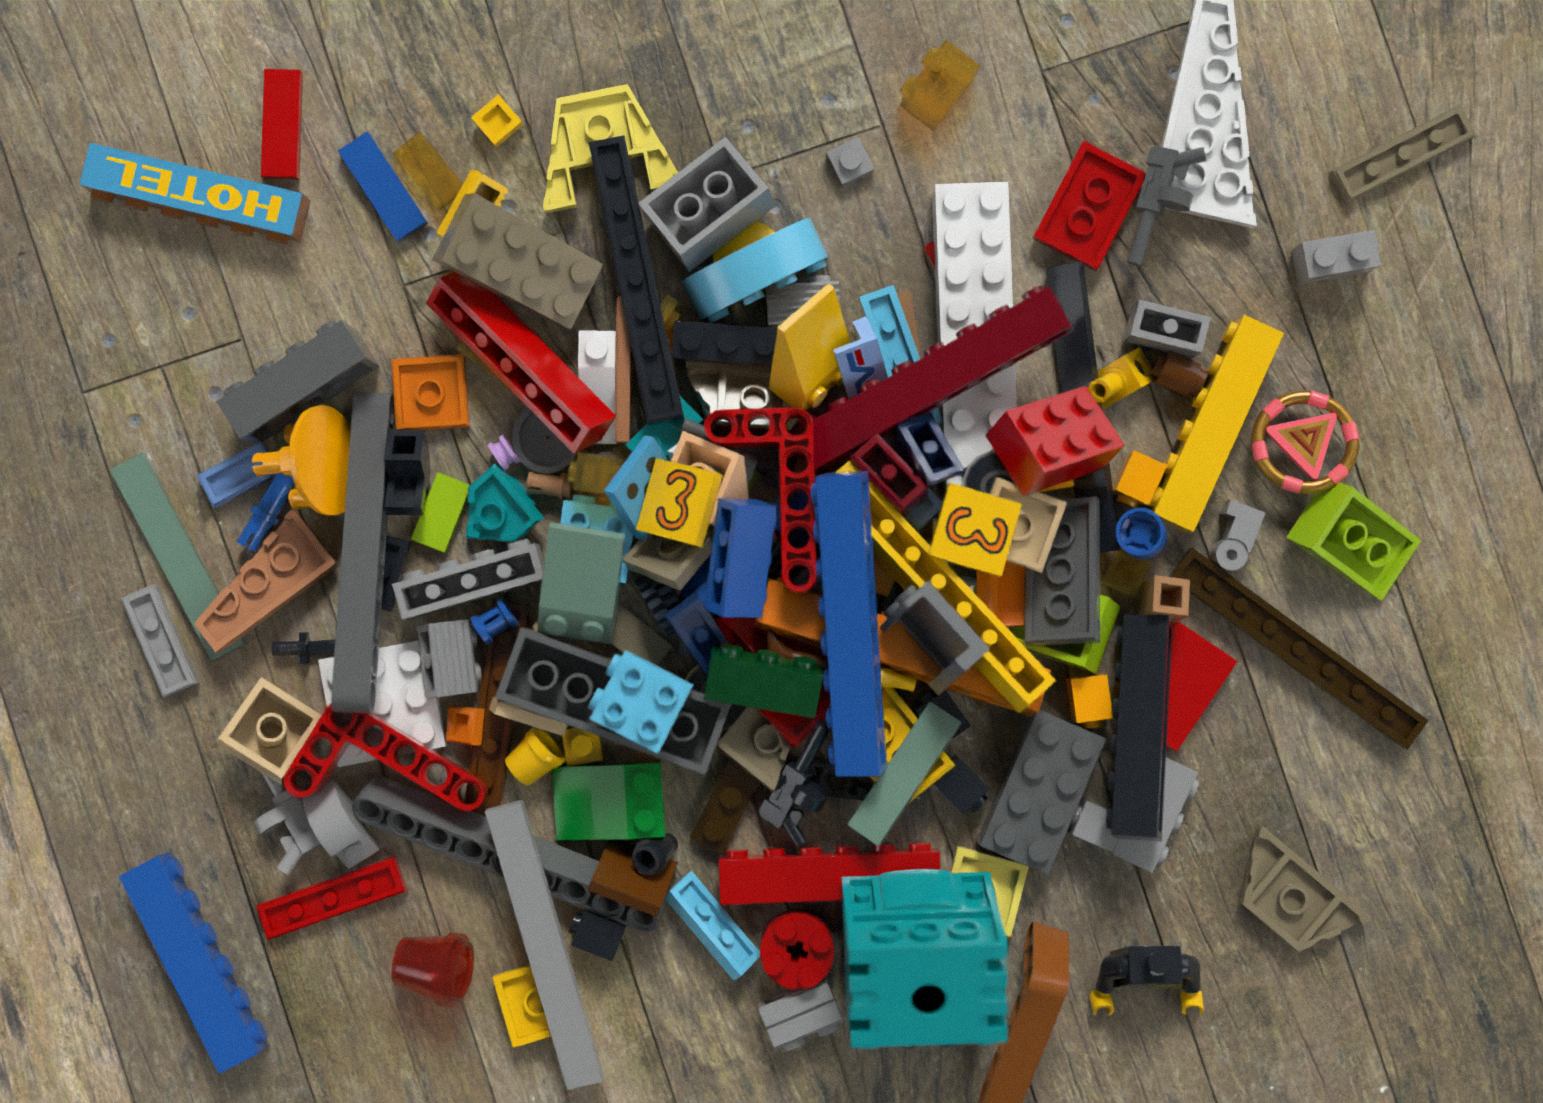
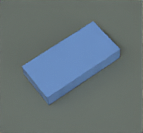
[196,442,276,508]

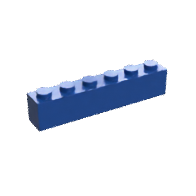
[119,852,268,1074]

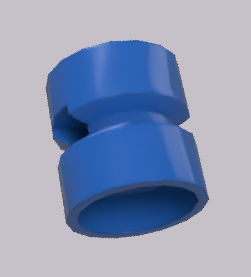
[1116,508,1167,560]

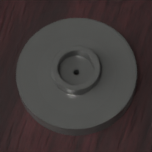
[512,407,582,474]

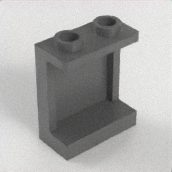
[879,581,990,695]

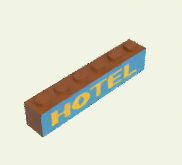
[79,143,310,245]

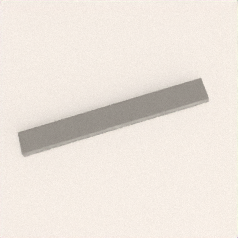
[485,800,604,1090]

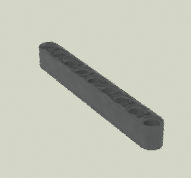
[331,392,395,713]
[352,776,667,932]

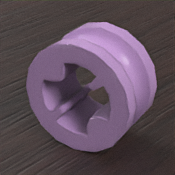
[487,434,521,471]

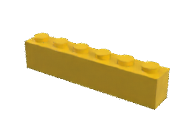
[1148,315,1284,533]

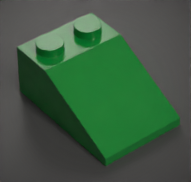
[552,760,666,840]

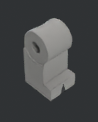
[1210,500,1265,571]

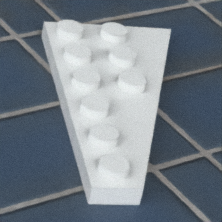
[1161,0,1257,229]

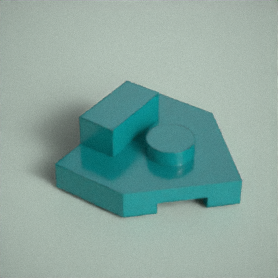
[466,463,545,543]

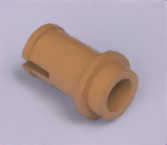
[527,471,574,501]

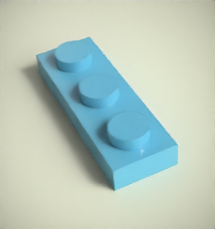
[665,870,760,981]

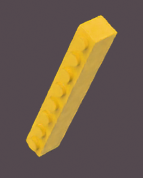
[835,460,1056,713]

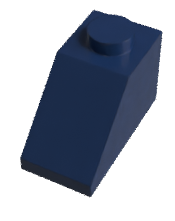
[895,412,964,486]

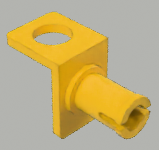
[1088,348,1156,408]

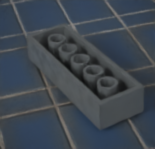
[495,627,731,775]

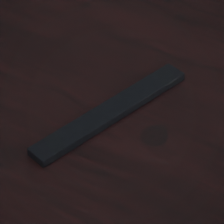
[589,135,684,426]
[1046,262,1121,553]

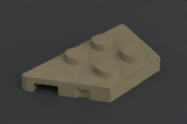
[685,361,801,436]
[1239,825,1372,952]

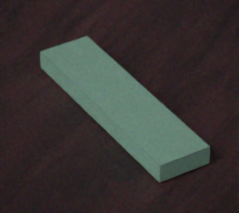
[848,702,962,847]

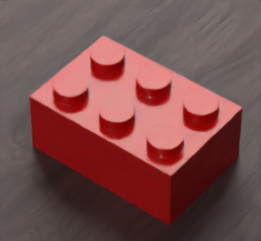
[985,386,1125,496]

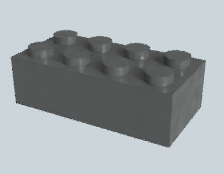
[216,320,380,444]
[976,710,1106,875]

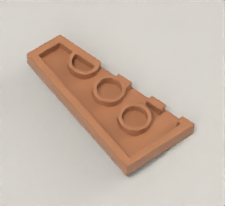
[194,508,338,654]

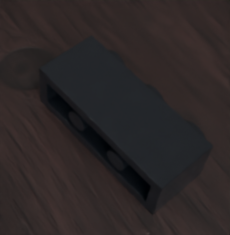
[672,321,778,368]

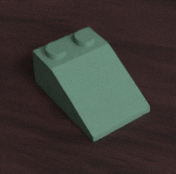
[538,522,625,644]

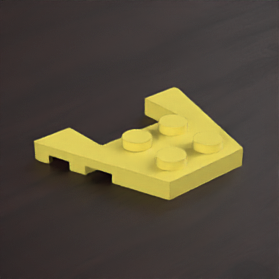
[543,84,678,214]

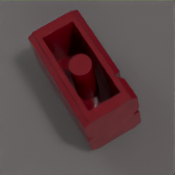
[850,433,928,518]

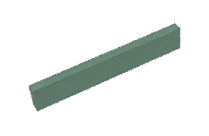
[110,453,247,661]

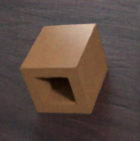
[1139,575,1190,623]

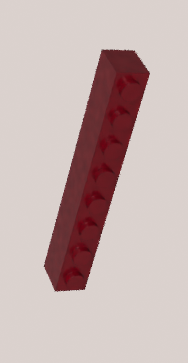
[790,286,1074,475]

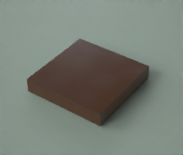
[588,839,678,917]

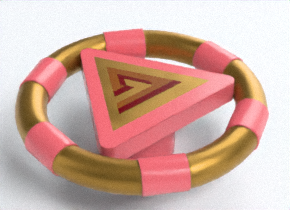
[1250,390,1360,494]

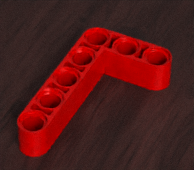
[704,408,817,594]
[284,703,488,811]

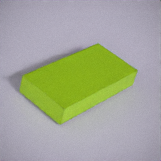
[411,472,470,553]

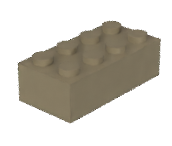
[432,193,603,330]

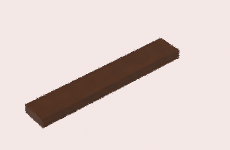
[464,599,530,817]

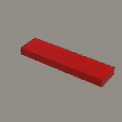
[256,856,408,940]

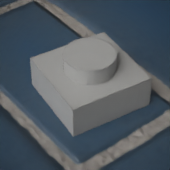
[826,136,874,187]

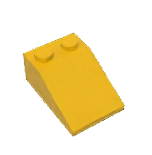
[769,283,851,411]

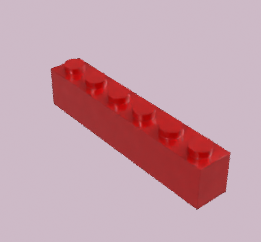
[426,272,616,454]
[719,842,941,905]

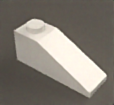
[578,331,617,445]

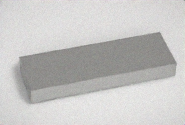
[121,584,200,698]

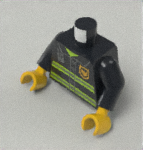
[1089,946,1204,1015]

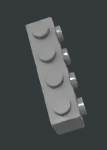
[392,539,544,620]

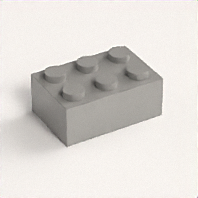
[638,137,775,272]

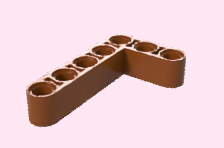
[978,921,1069,1103]

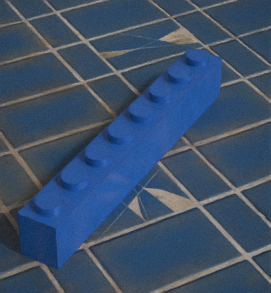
[811,471,887,776]

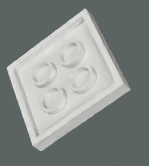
[318,640,448,767]

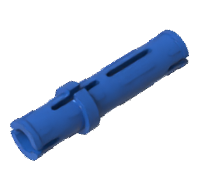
[236,473,295,553]

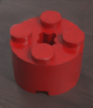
[760,908,834,989]

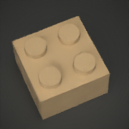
[218,677,321,785]

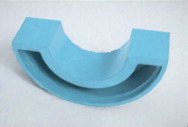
[681,217,829,323]

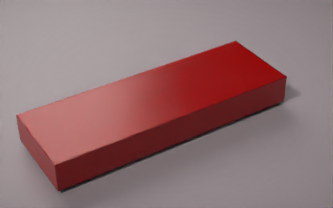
[261,69,303,180]

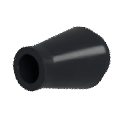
[632,833,678,875]

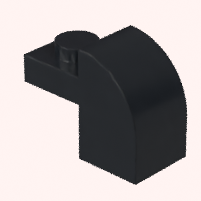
[384,430,430,516]

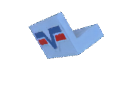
[833,317,888,400]

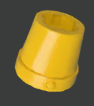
[505,727,566,786]

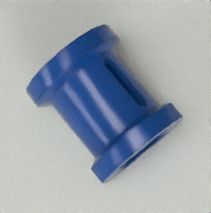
[470,598,519,645]

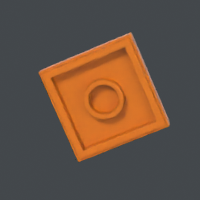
[391,354,470,430]

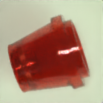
[391,932,474,1008]

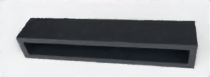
[1106,614,1173,842]

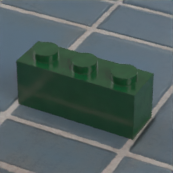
[704,643,823,718]

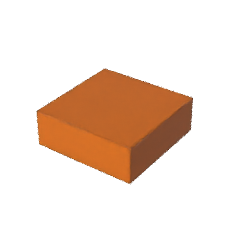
[445,705,485,745]

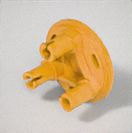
[252,405,351,516]

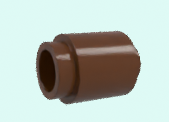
[1150,350,1208,397]

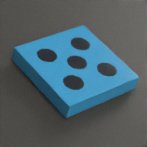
[604,436,669,541]

